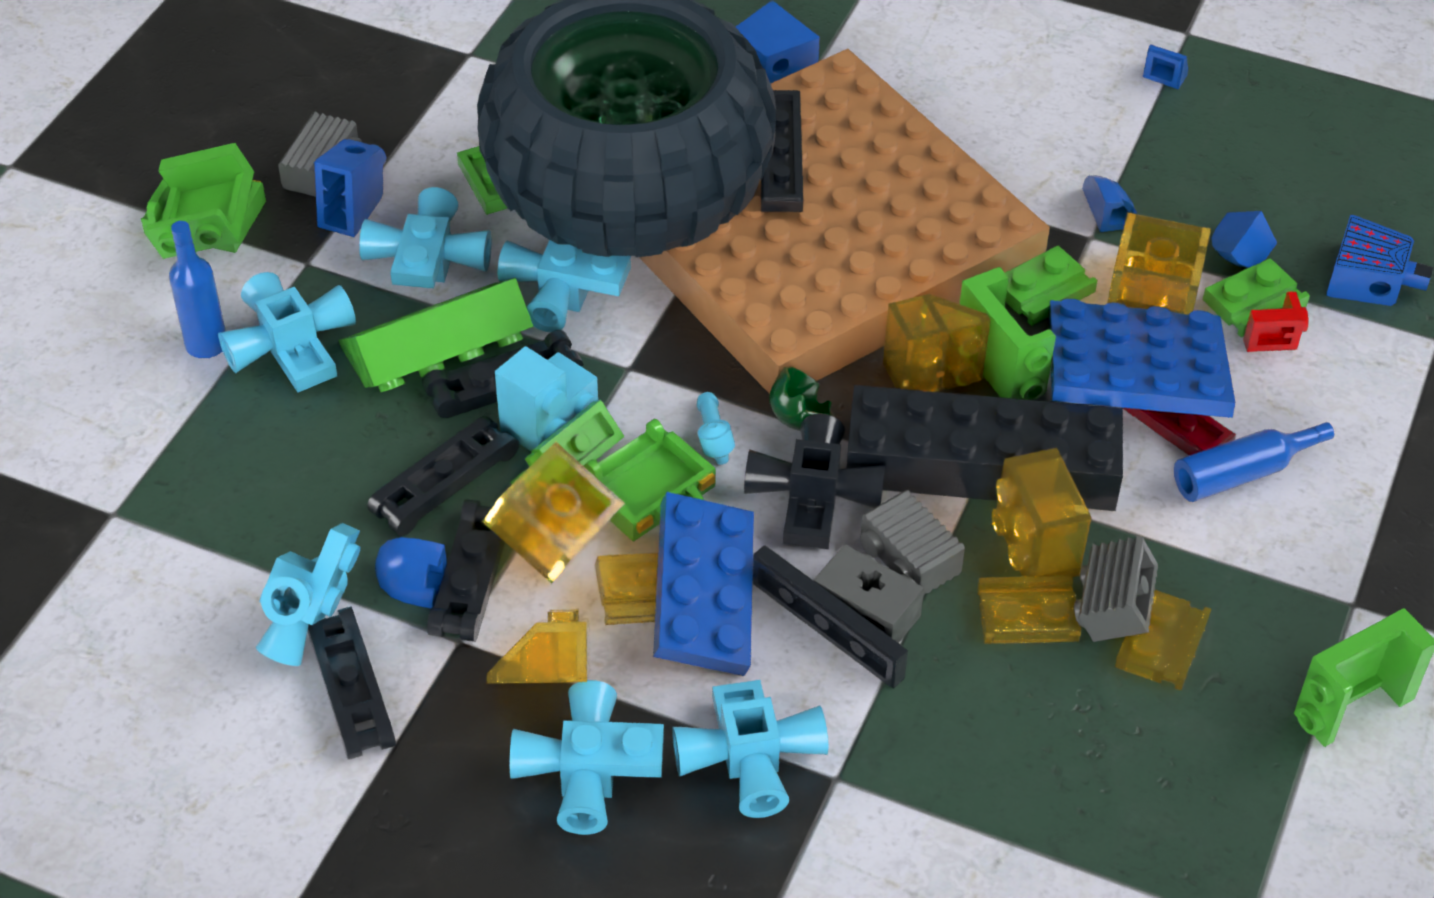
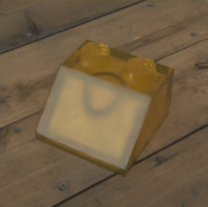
[487,609,590,684]

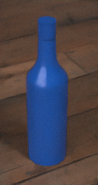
[169,221,226,358]
[1174,422,1335,502]

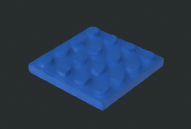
[1048,299,1236,418]

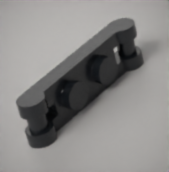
[422,330,584,418]
[367,416,519,536]
[427,499,512,642]
[307,606,396,760]

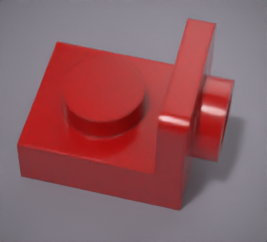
[1243,291,1309,352]

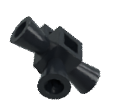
[744,414,886,550]

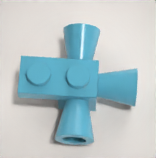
[359,187,492,289]
[497,240,631,332]
[218,272,356,392]
[256,523,361,666]
[510,680,664,835]
[672,680,829,818]

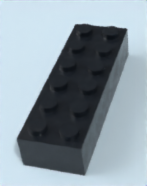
[846,385,1123,511]

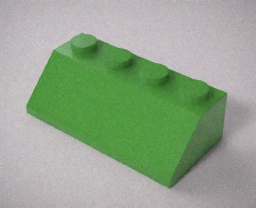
[338,278,534,392]

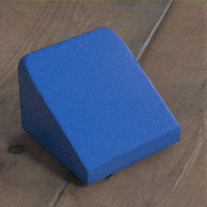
[1143,44,1188,89]

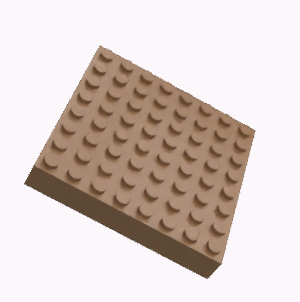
[639,49,1050,394]

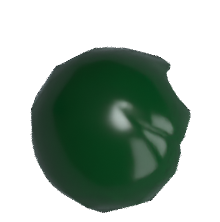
[769,366,833,431]

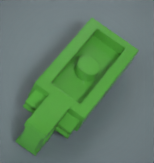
[510,399,624,497]

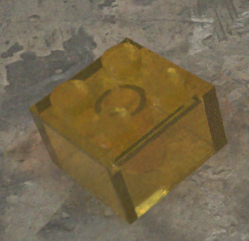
[1107,213,1211,315]
[483,442,625,584]
[992,448,1092,587]

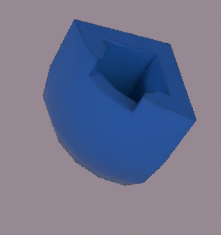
[1082,175,1139,232]
[1211,211,1277,268]
[375,537,447,609]

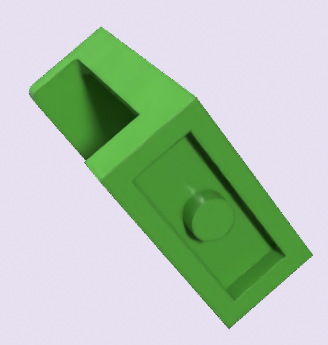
[144,143,254,259]
[955,267,1056,400]
[1294,608,1434,747]

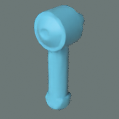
[697,392,735,465]

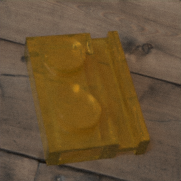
[594,553,658,625]
[977,576,1081,644]
[1115,590,1212,691]

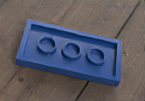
[653,492,754,676]

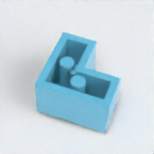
[495,346,598,451]

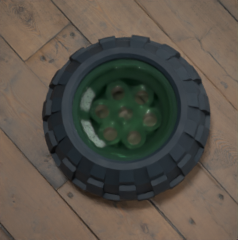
[477,0,776,257]

